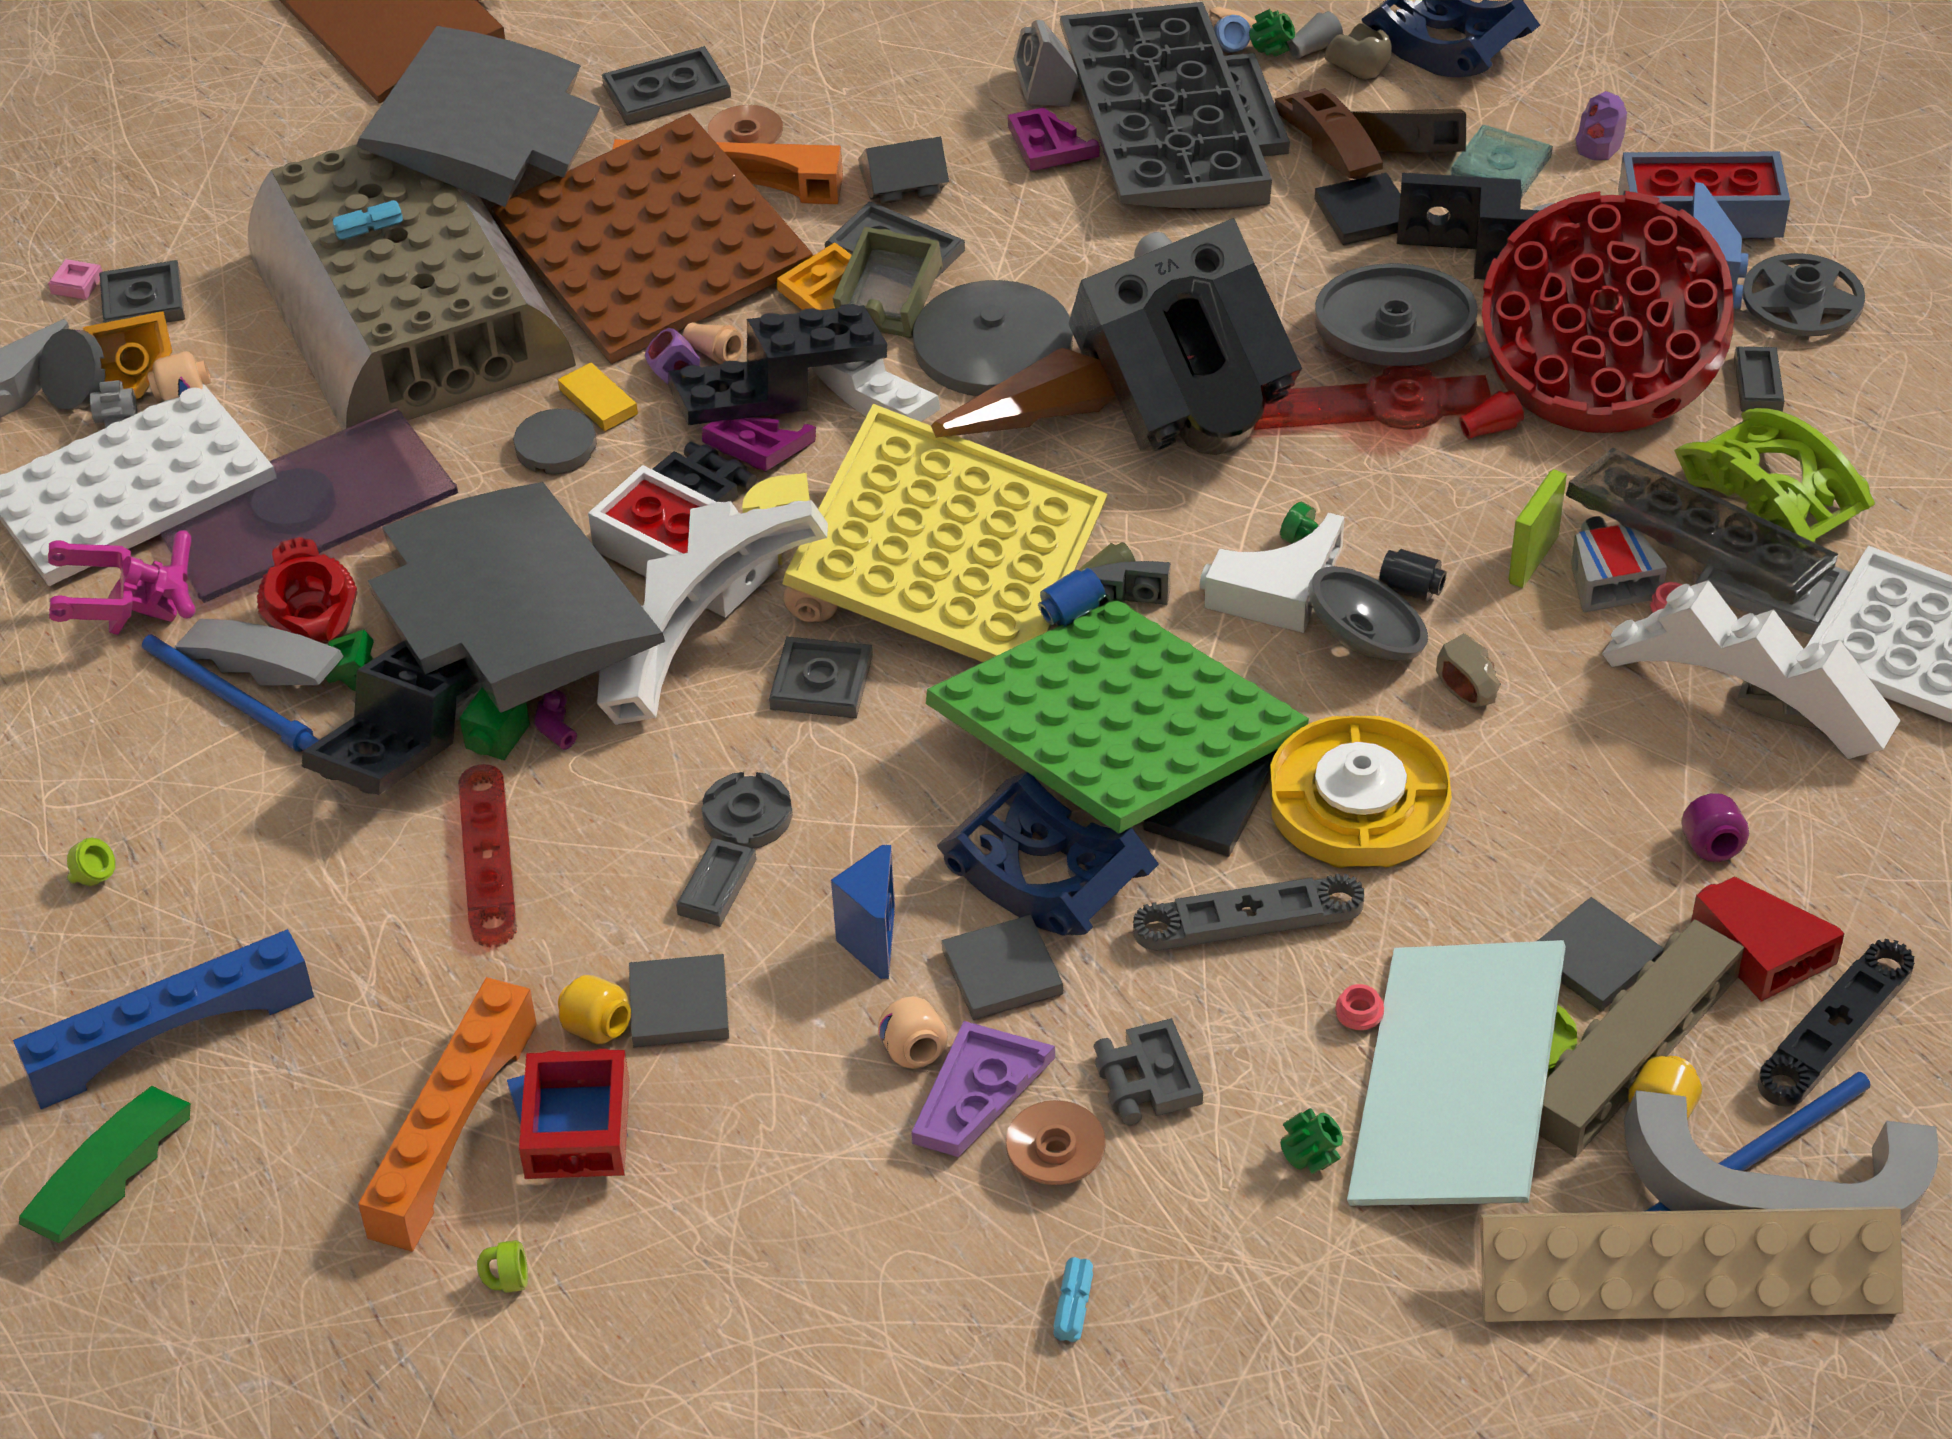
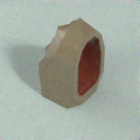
[1436,634,1501,707]

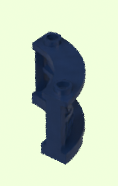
[1362,0,1540,78]
[937,772,1159,936]

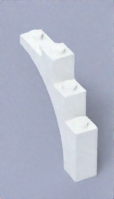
[597,500,828,725]
[1602,580,1900,759]

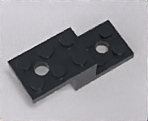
[1397,173,1541,280]
[668,304,887,425]
[302,641,479,795]

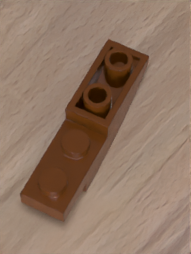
[1275,88,1383,179]

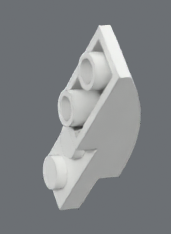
[810,359,941,422]

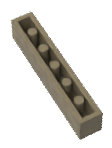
[1539,919,1744,1158]

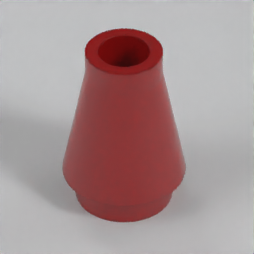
[1459,390,1524,440]

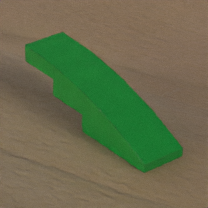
[19,1086,191,1243]

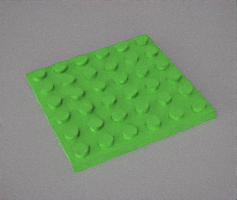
[926,599,1309,833]

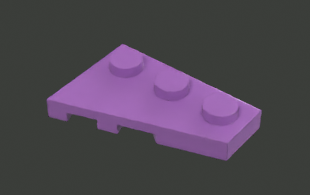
[911,1021,1055,1157]

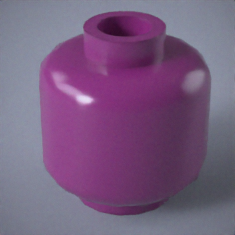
[1681,793,1750,862]

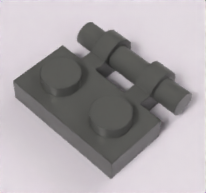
[1093,1018,1203,1126]

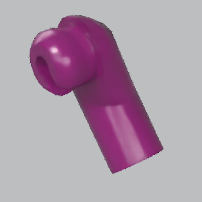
[534,689,577,750]

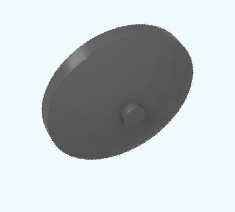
[1315,263,1478,366]
[913,280,1073,396]

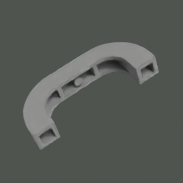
[1624,1090,1939,1227]

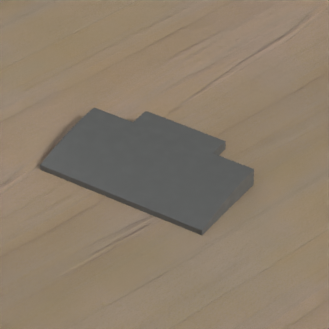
[1060,2,1290,208]
[356,26,600,207]
[368,482,665,713]

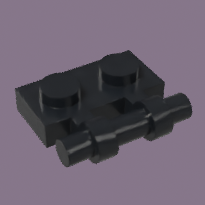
[652,441,757,502]

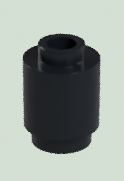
[1379,549,1447,601]

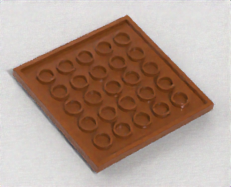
[491,113,813,364]

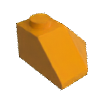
[83,311,173,400]

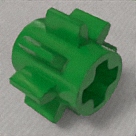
[1249,9,1295,57]
[1280,1108,1343,1174]

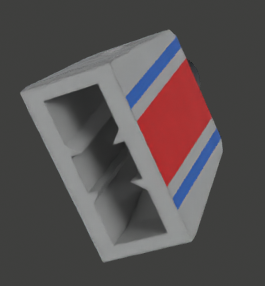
[1571,516,1667,612]

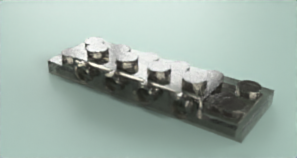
[1566,448,1838,605]

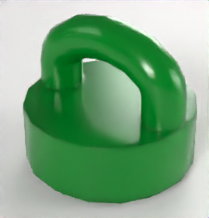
[1280,501,1319,544]

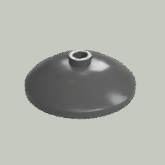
[1308,566,1428,661]

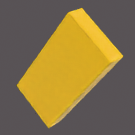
[558,362,638,431]

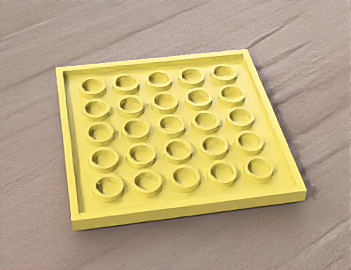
[782,404,1108,662]

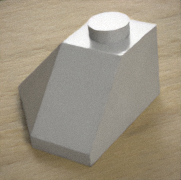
[1013,20,1080,107]

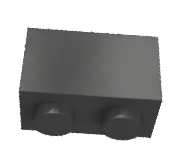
[858,136,949,204]

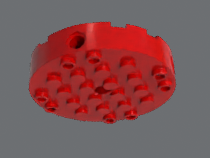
[1482,191,1734,433]

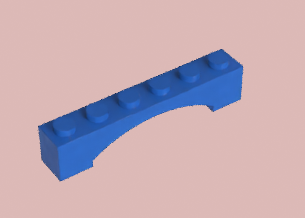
[13,929,314,1109]

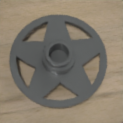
[1742,253,1865,336]

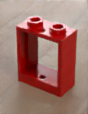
[519,1049,630,1179]

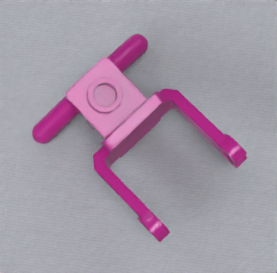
[48,530,196,635]

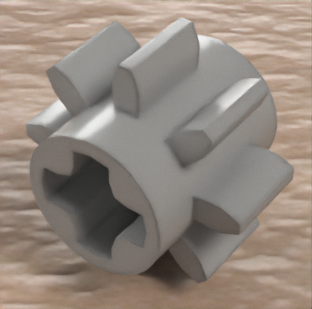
[90,380,137,428]

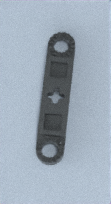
[1133,874,1365,951]

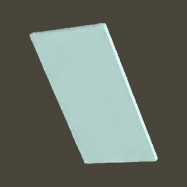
[1347,940,1566,1206]

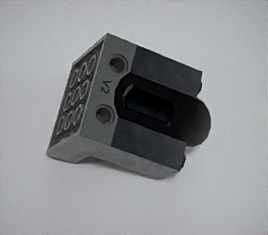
[1068,218,1302,455]

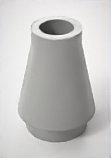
[1287,11,1343,59]

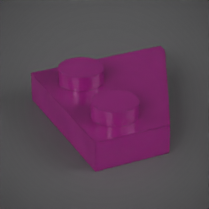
[1008,107,1100,171]
[702,417,816,471]

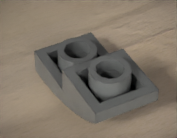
[1090,561,1171,609]

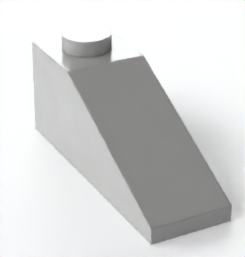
[0,319,69,418]

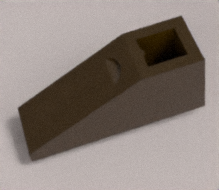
[1351,109,1466,153]

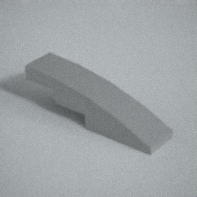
[174,619,344,686]

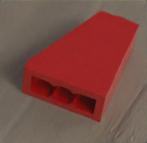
[1691,876,1845,1002]

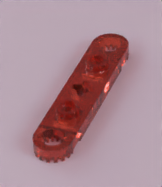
[458,764,518,947]

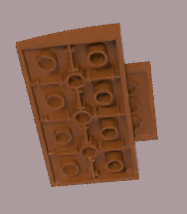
[280,0,505,103]

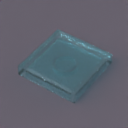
[1451,125,1553,199]

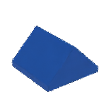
[831,845,895,979]

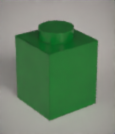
[459,687,530,761]

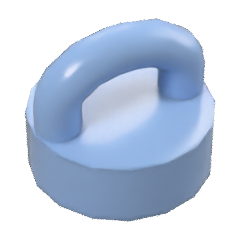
[1214,14,1250,53]

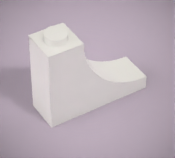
[1200,513,1345,633]

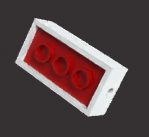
[588,465,779,618]

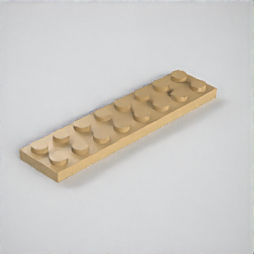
[1480,1206,1903,1322]

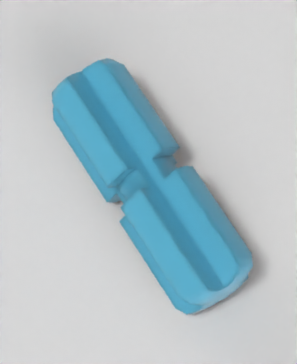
[332,200,403,240]
[1053,1257,1093,1343]

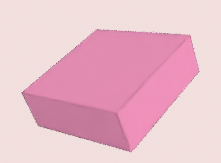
[48,259,102,300]

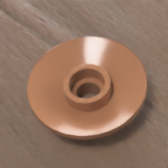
[708,105,783,144]
[1006,1100,1106,1185]

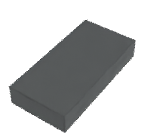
[1734,346,1785,412]
[676,838,757,927]

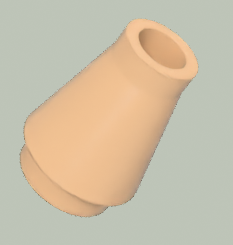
[683,322,744,364]

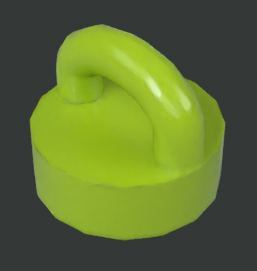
[67,837,115,886]
[477,1240,528,1293]

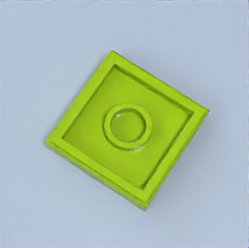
[1508,469,1567,588]

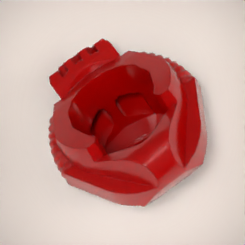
[257,537,358,644]

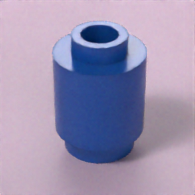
[1038,568,1106,627]

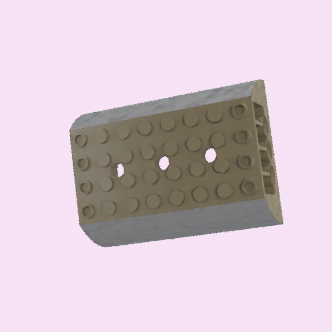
[248,144,576,440]

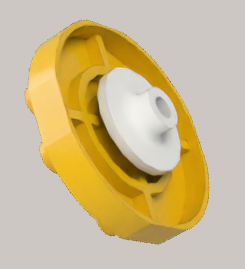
[1269,716,1452,868]

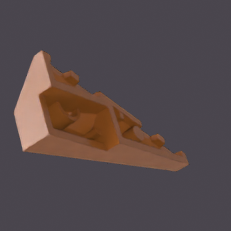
[931,348,1116,438]

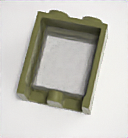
[833,226,943,338]

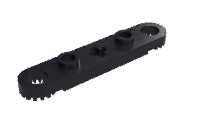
[1758,939,1915,1107]

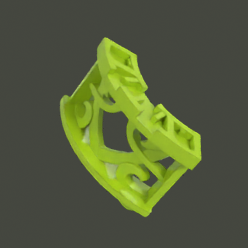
[1674,408,1875,550]

